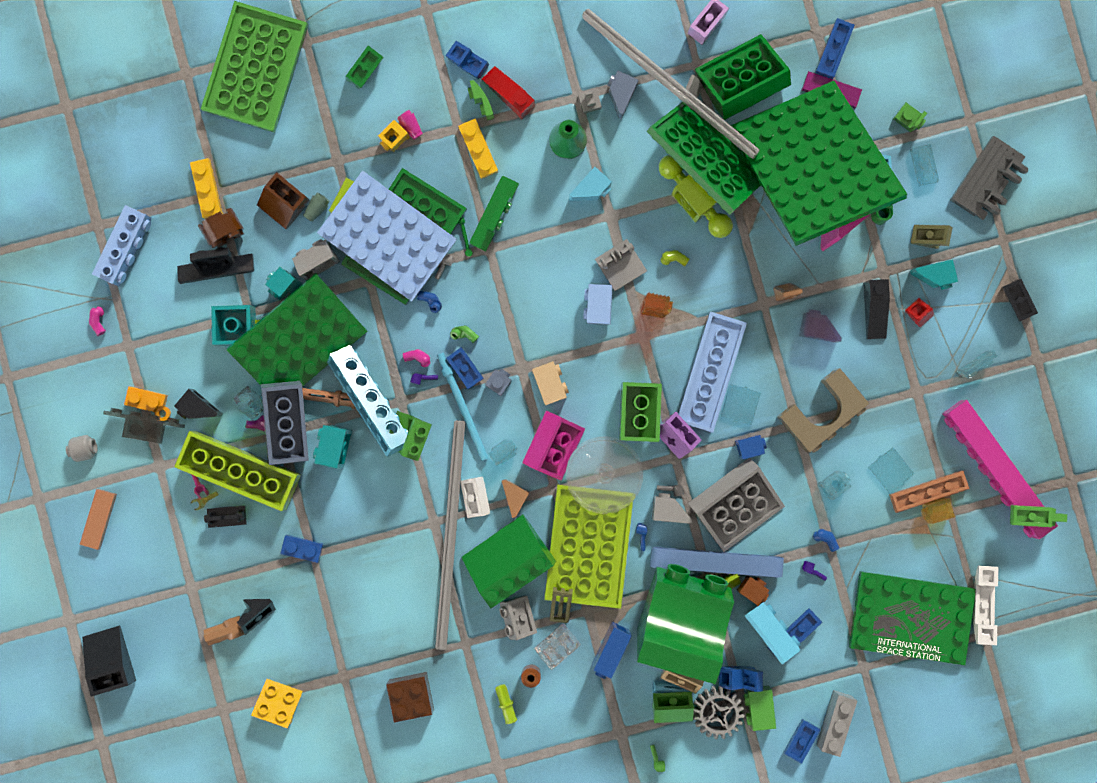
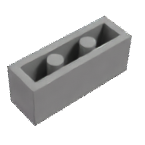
[817,690,857,757]

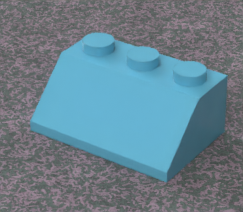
[745,602,801,664]

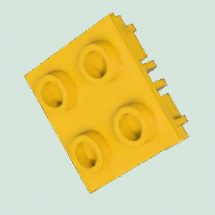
[251,679,303,729]

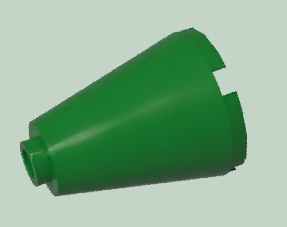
[549,120,587,159]

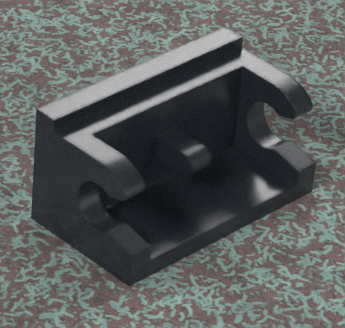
[1002,279,1038,322]

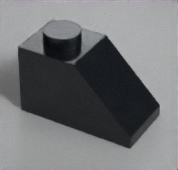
[174,389,223,419]

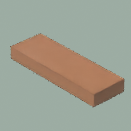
[80,489,117,550]

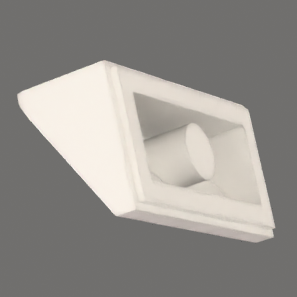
[460,477,490,518]

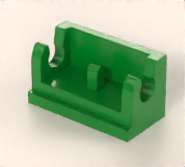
[345,45,384,89]

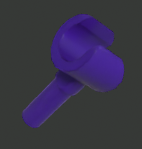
[410,373,438,385]
[802,561,827,581]

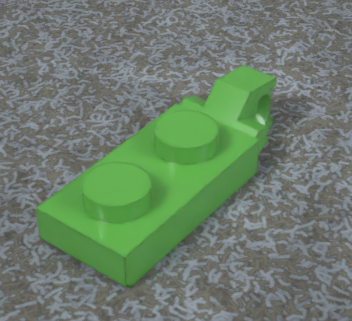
[1010,505,1068,527]

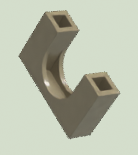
[777,368,869,453]

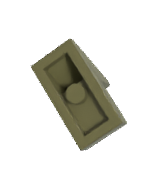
[911,225,953,249]

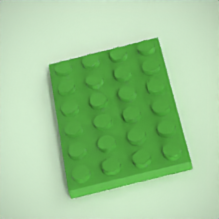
[201,1,308,133]

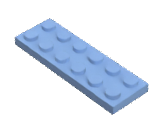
[678,312,747,433]

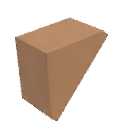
[502,479,529,518]

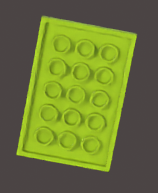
[545,484,634,609]

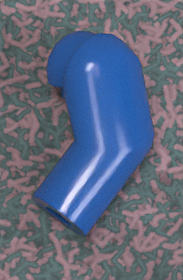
[417,291,442,313]
[813,529,840,552]

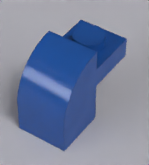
[719,666,763,692]

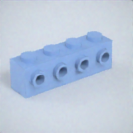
[92,205,152,286]

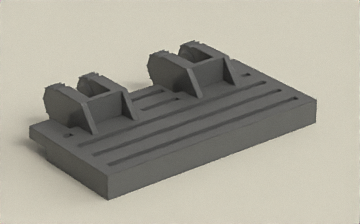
[950,136,1028,220]

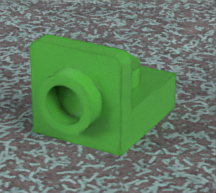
[893,102,927,132]

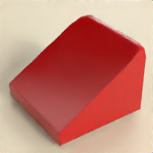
[905,298,934,327]

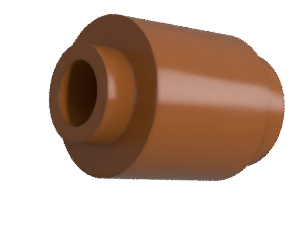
[521,664,541,688]

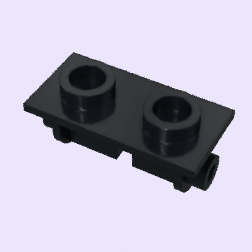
[204,505,247,528]

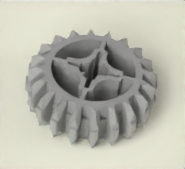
[693,686,745,740]

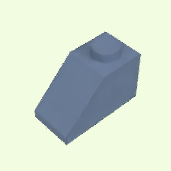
[607,71,638,119]

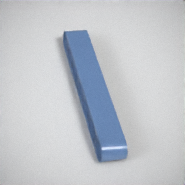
[650,547,784,577]

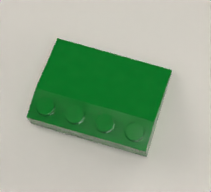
[695,34,791,120]
[461,514,556,609]

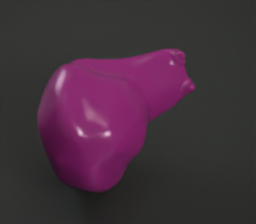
[245,415,265,431]

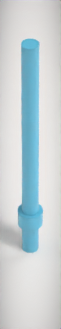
[437,352,488,461]

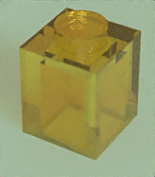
[921,498,955,524]

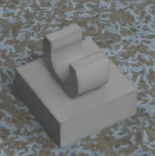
[578,89,602,114]

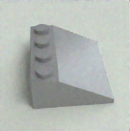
[688,458,785,552]

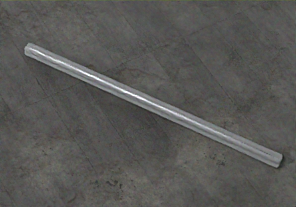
[582,9,759,159]
[435,420,465,650]

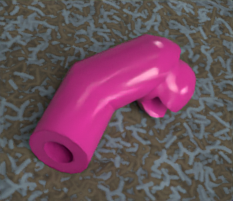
[89,306,106,336]
[403,349,431,367]

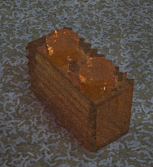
[641,292,673,318]

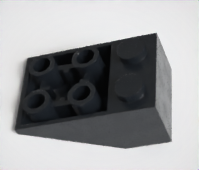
[82,625,136,697]

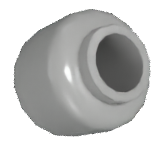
[66,435,98,462]

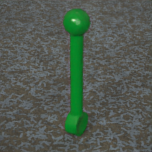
[458,218,473,257]

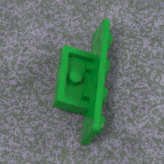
[469,176,519,252]

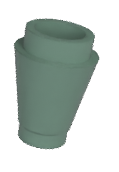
[303,192,330,222]

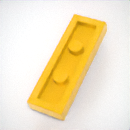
[458,118,498,179]
[190,158,223,219]

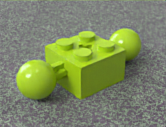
[659,155,733,238]

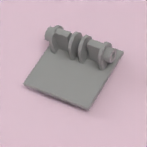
[595,239,647,291]

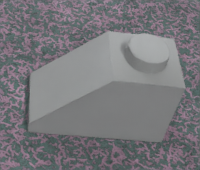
[652,493,692,524]

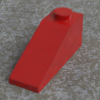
[481,66,535,119]

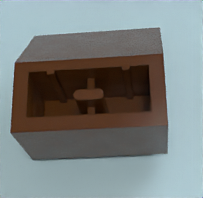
[257,172,310,230]

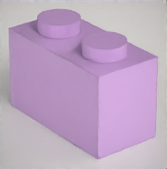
[687,0,729,45]

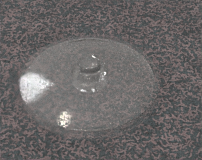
[566,436,643,514]

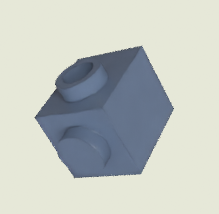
[485,369,512,396]

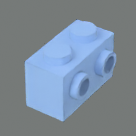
[583,284,613,325]

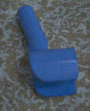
[635,523,647,551]

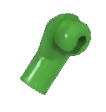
[450,325,479,343]

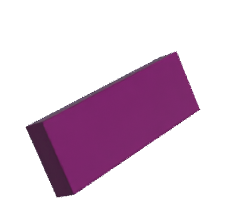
[801,71,862,109]

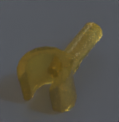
[191,491,219,510]

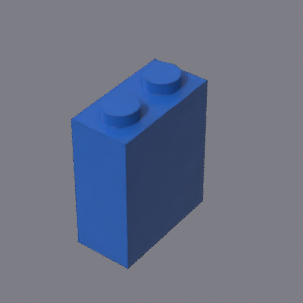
[592,621,632,679]

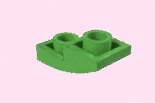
[468,80,494,121]

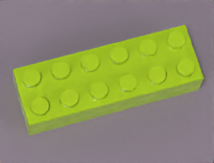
[174,431,302,511]

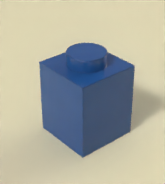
[735,435,767,459]

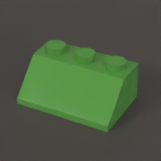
[619,382,662,442]

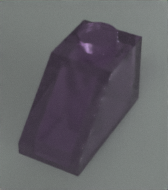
[799,310,842,343]

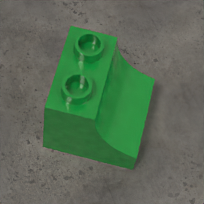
[637,564,734,685]

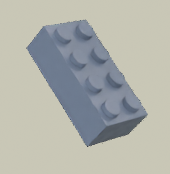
[261,381,309,465]

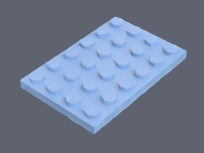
[317,170,457,302]

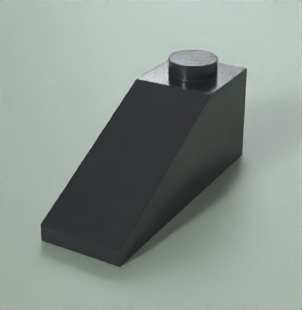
[864,279,890,339]

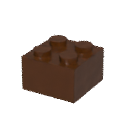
[386,672,434,723]

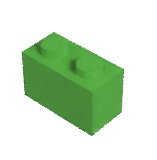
[743,685,776,731]
[652,692,694,723]

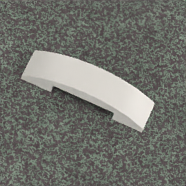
[973,566,998,645]

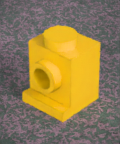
[378,120,410,153]

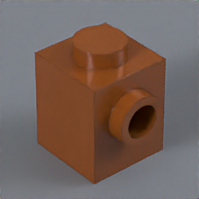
[737,575,769,606]

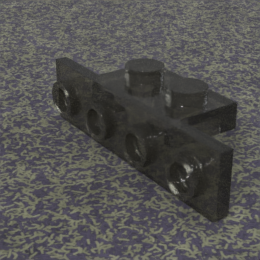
[103,408,185,444]

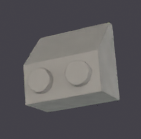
[292,239,340,280]

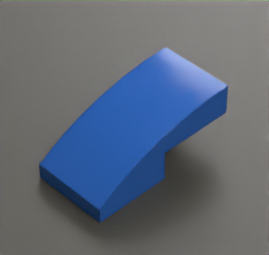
[445,41,489,80]

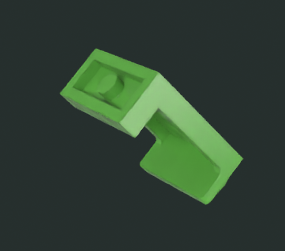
[389,411,432,461]

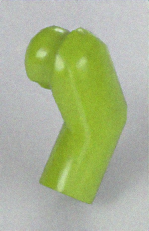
[660,250,690,267]

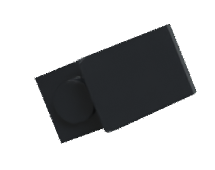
[237,599,276,635]

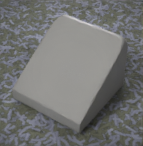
[686,75,703,98]

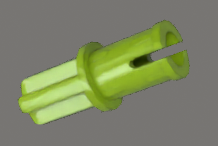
[495,684,517,724]

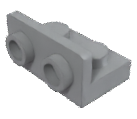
[499,596,537,640]

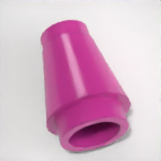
[397,110,423,140]

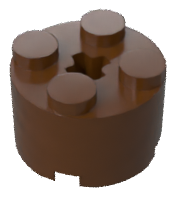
[198,208,244,248]

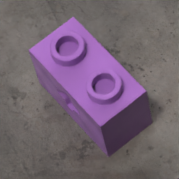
[660,412,701,459]

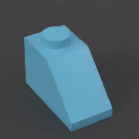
[569,167,612,201]

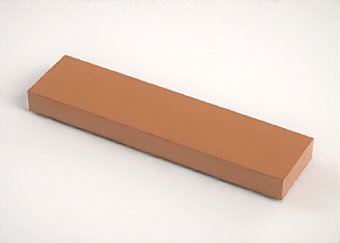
[889,470,969,513]

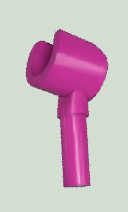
[191,474,209,499]

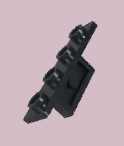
[177,247,255,284]

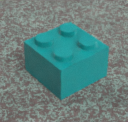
[211,305,256,346]
[313,425,352,469]

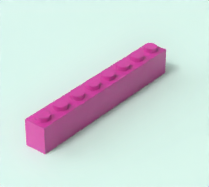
[942,400,1058,540]

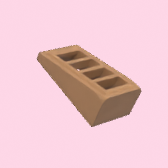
[774,283,803,301]

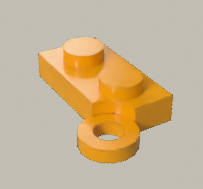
[124,386,171,421]

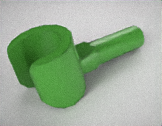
[650,744,665,772]

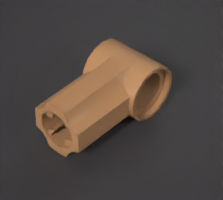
[203,616,245,646]

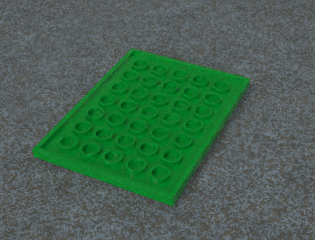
[730,81,907,246]

